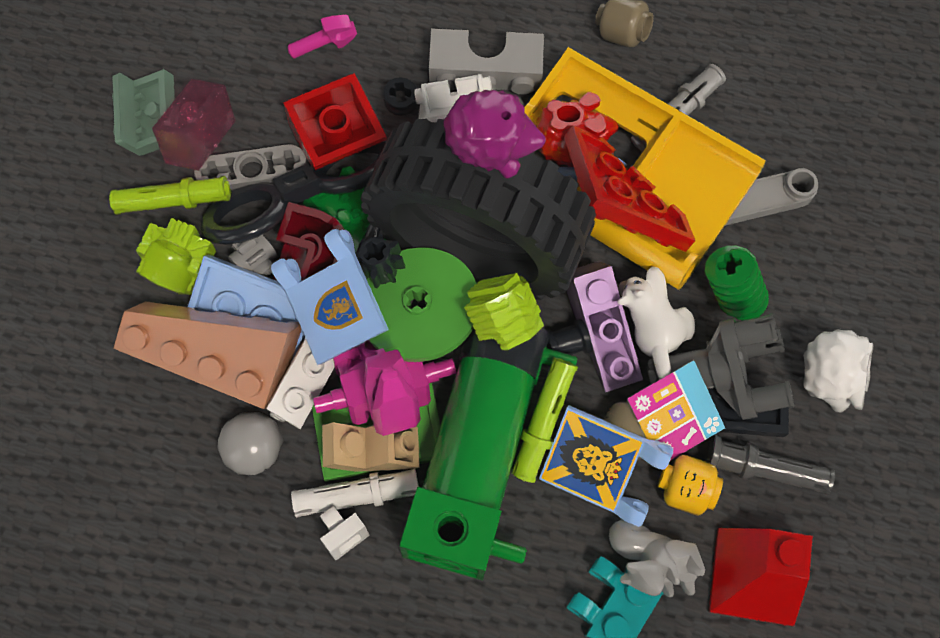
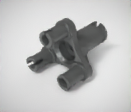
[648,313,795,420]

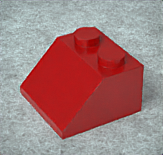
[283,73,387,170]

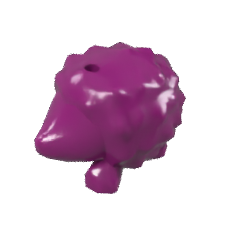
[443,90,546,178]

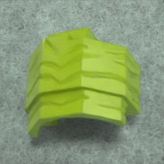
[136,218,216,295]
[464,273,544,350]

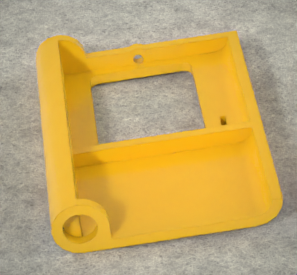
[524,47,766,290]

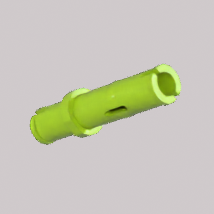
[109,176,231,215]
[511,357,578,483]

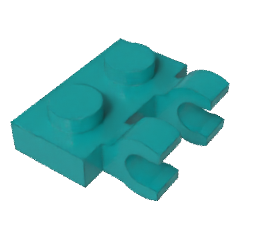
[566,556,663,638]

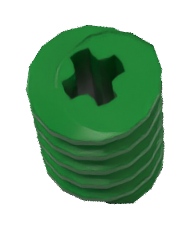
[705,245,769,321]

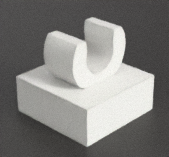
[320,506,370,560]

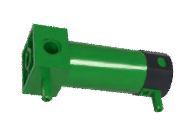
[400,327,578,581]

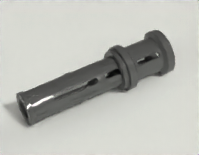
[705,434,835,495]

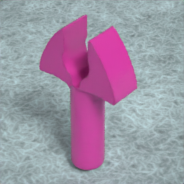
[288,15,357,58]

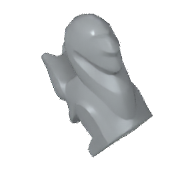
[609,519,705,597]

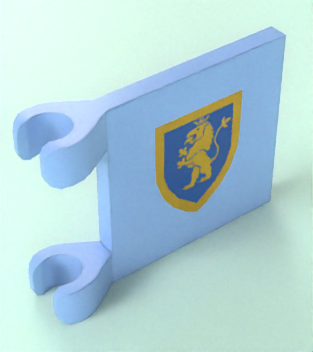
[271,229,389,365]

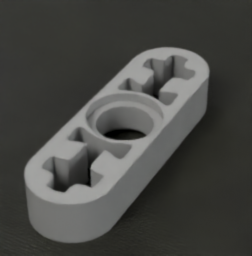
[194,144,307,191]

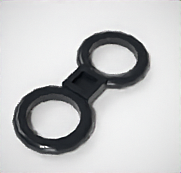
[201,140,387,245]

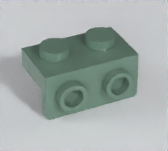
[112,69,177,156]

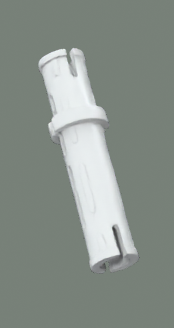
[291,469,419,518]

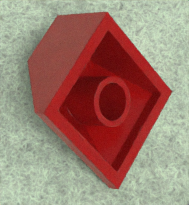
[708,528,813,627]

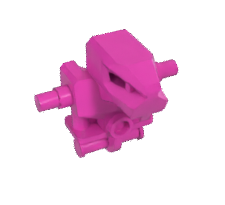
[313,341,456,436]

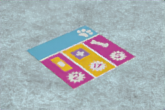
[627,360,725,460]

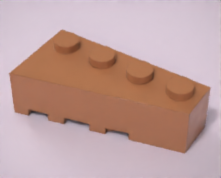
[113,301,302,409]

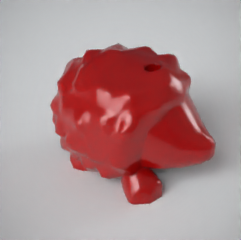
[536,92,619,167]

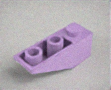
[567,261,643,392]

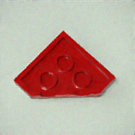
[564,125,696,252]

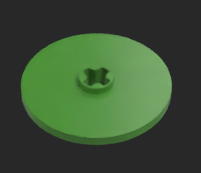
[367,247,477,362]

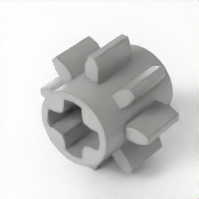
[228,235,278,277]

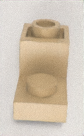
[322,422,419,472]

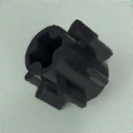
[355,234,405,288]

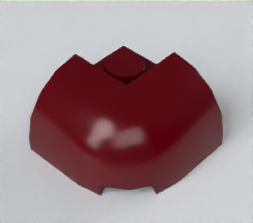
[273,202,346,281]

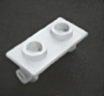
[415,74,494,123]
[265,338,335,429]

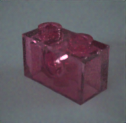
[152,79,236,171]

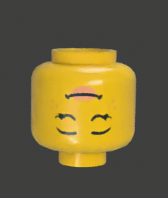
[658,455,723,516]

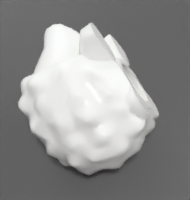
[803,329,873,413]

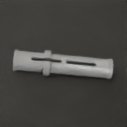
[631,64,726,152]

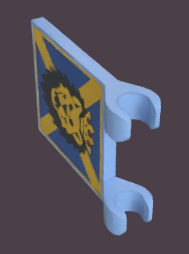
[539,405,673,527]

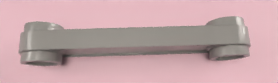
[725,168,818,226]

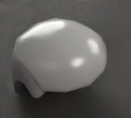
[217,412,283,475]

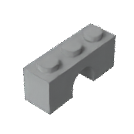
[429,28,544,94]

